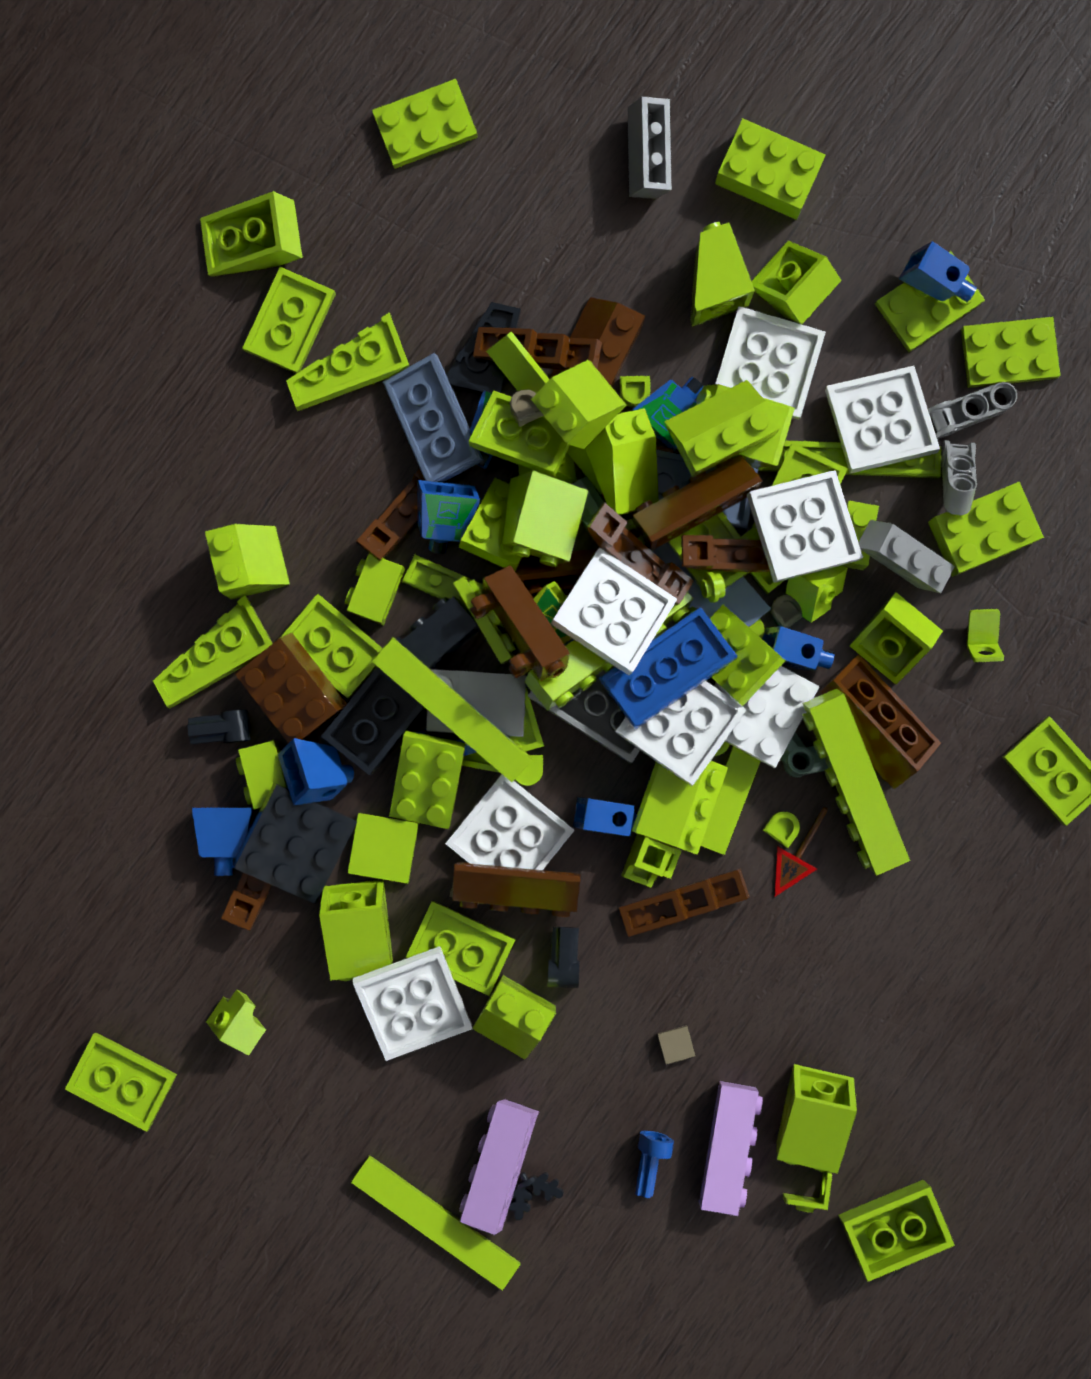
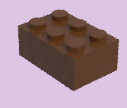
[235,633,347,743]

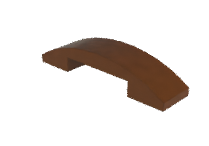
[356,468,453,561]
[587,503,694,606]
[681,535,770,572]
[221,872,272,931]

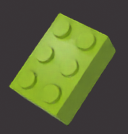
[715,118,826,220]
[928,481,1044,577]
[838,1180,955,1282]

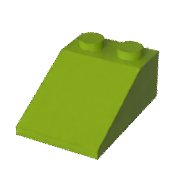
[200,191,302,277]
[585,408,659,515]

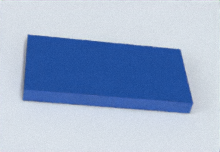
[599,607,737,730]

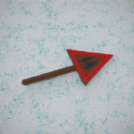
[775,807,828,897]

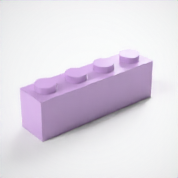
[699,1081,763,1216]
[459,1099,539,1235]

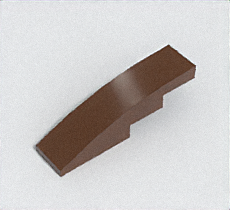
[473,327,602,370]
[619,869,750,937]

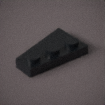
[446,302,521,394]

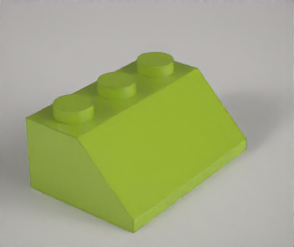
[664,380,780,477]
[632,761,728,855]

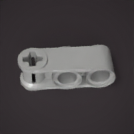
[928,382,1017,439]
[941,440,977,515]

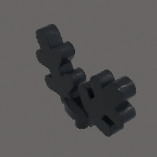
[509,1172,564,1220]

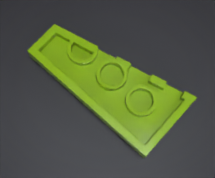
[286,312,410,411]
[153,595,273,709]

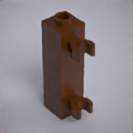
[470,565,570,681]

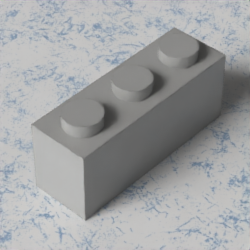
[628,97,672,199]
[859,520,955,593]

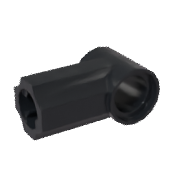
[187,710,251,744]
[548,927,580,988]

